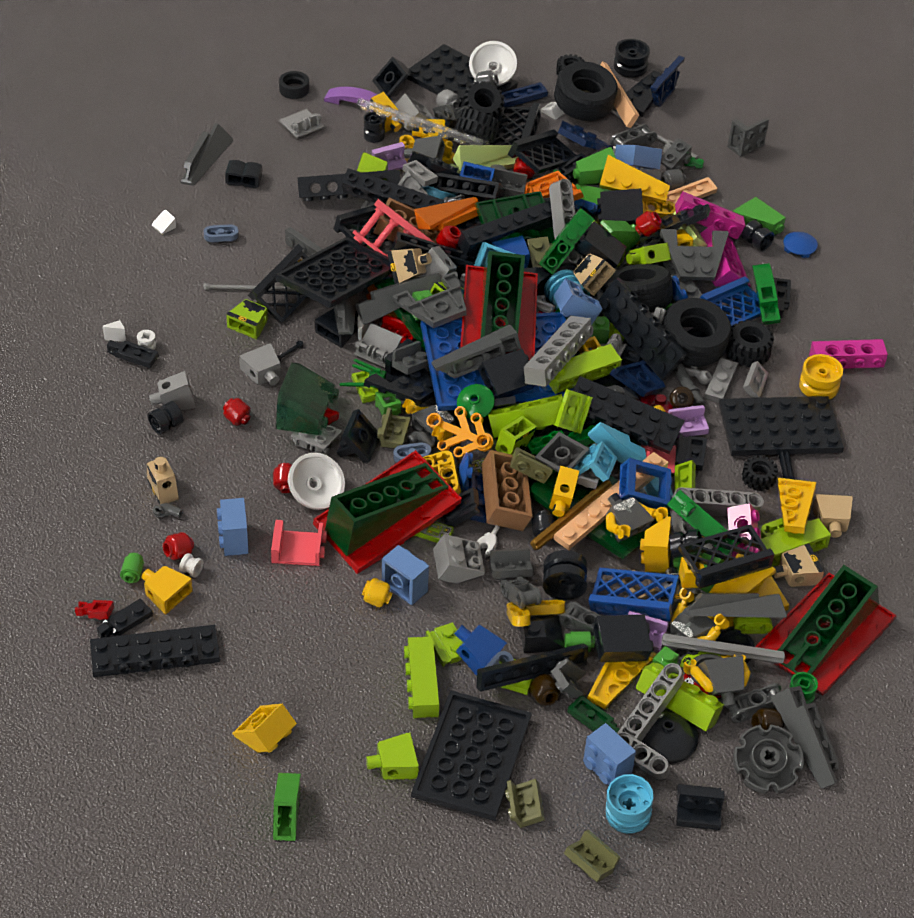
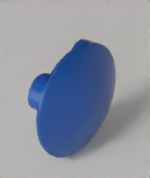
[783,232,818,258]
[672,275,688,303]
[458,452,473,491]

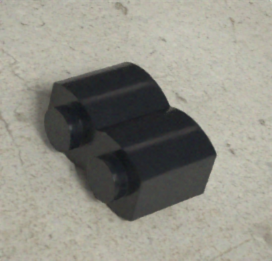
[225,160,262,188]

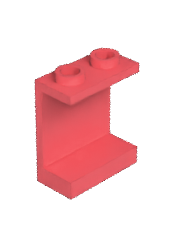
[271,520,327,566]

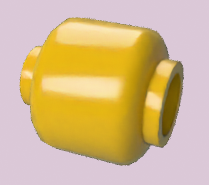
[361,578,393,608]

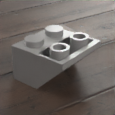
[433,534,485,583]

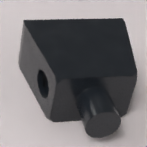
[315,308,358,348]

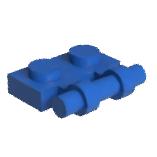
[574,199,601,215]

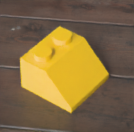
[640,516,672,573]
[232,703,297,753]

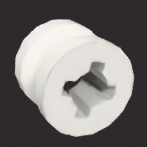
[137,330,156,350]
[179,553,204,578]

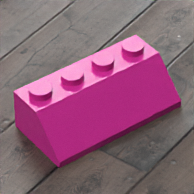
[700,224,751,287]

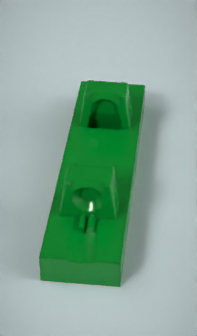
[667,490,740,555]

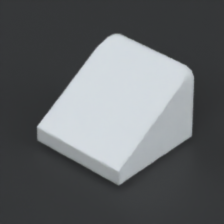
[541,102,565,119]
[152,210,176,235]
[358,316,372,341]
[103,320,126,342]

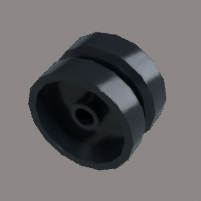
[613,39,650,77]
[543,550,587,600]

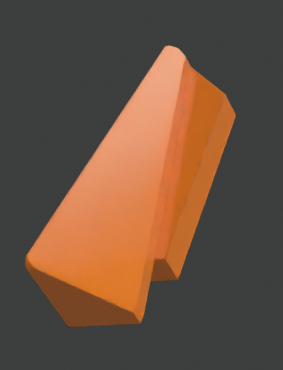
[414,197,478,231]

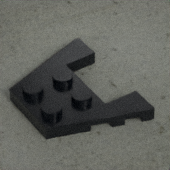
[364,368,435,406]

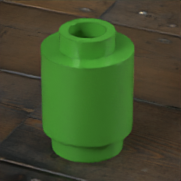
[120,553,144,583]
[564,631,595,652]

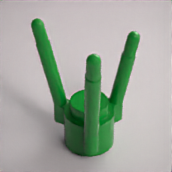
[339,359,386,388]

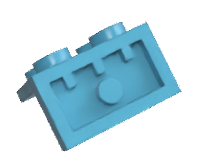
[573,441,617,482]

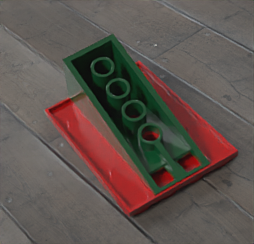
[460,251,538,360]
[313,450,462,574]
[755,565,896,696]

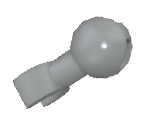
[685,366,712,385]

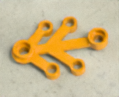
[426,406,494,459]

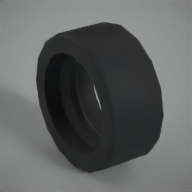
[279,71,309,99]

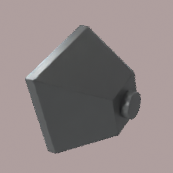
[535,432,590,472]

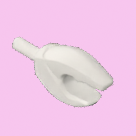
[476,526,500,558]

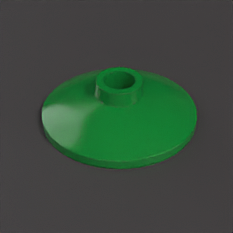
[457,384,495,420]

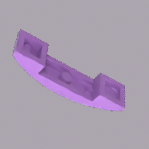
[324,87,378,106]

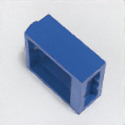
[619,458,672,509]

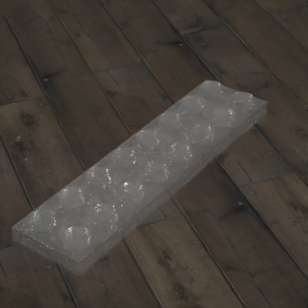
[357,98,488,147]

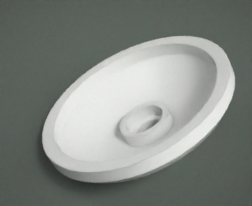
[469,41,517,86]
[288,453,345,510]

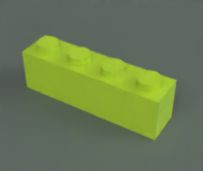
[549,344,622,394]
[488,394,563,438]
[761,518,831,567]
[404,636,439,718]
[635,662,724,731]

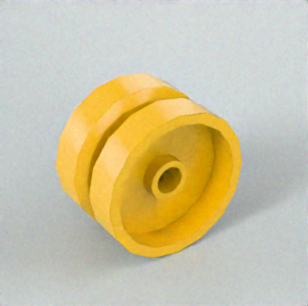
[799,354,843,400]

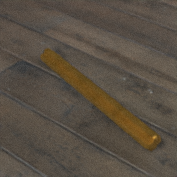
[530,480,613,550]

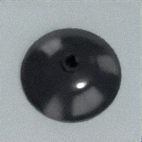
[635,708,698,764]

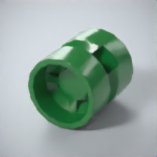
[789,672,818,704]

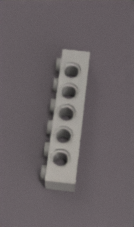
[524,316,593,387]

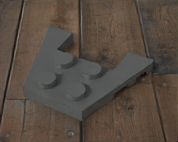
[660,229,729,281]
[393,271,466,328]

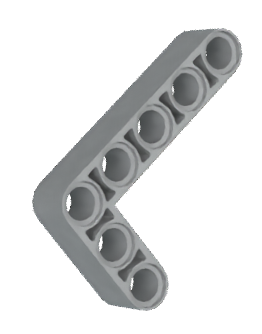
[549,179,585,266]
[669,487,764,534]
[617,663,684,780]

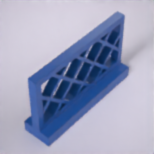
[700,276,761,327]
[589,567,679,622]

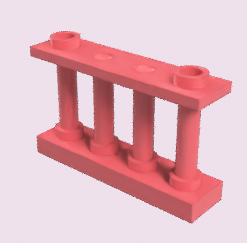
[353,199,434,257]

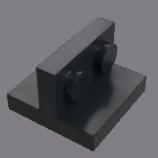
[336,409,379,463]
[676,784,724,830]

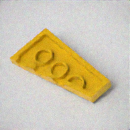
[599,155,670,203]
[778,478,816,534]
[707,553,776,621]

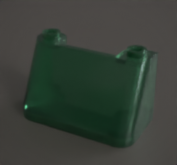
[276,362,339,435]

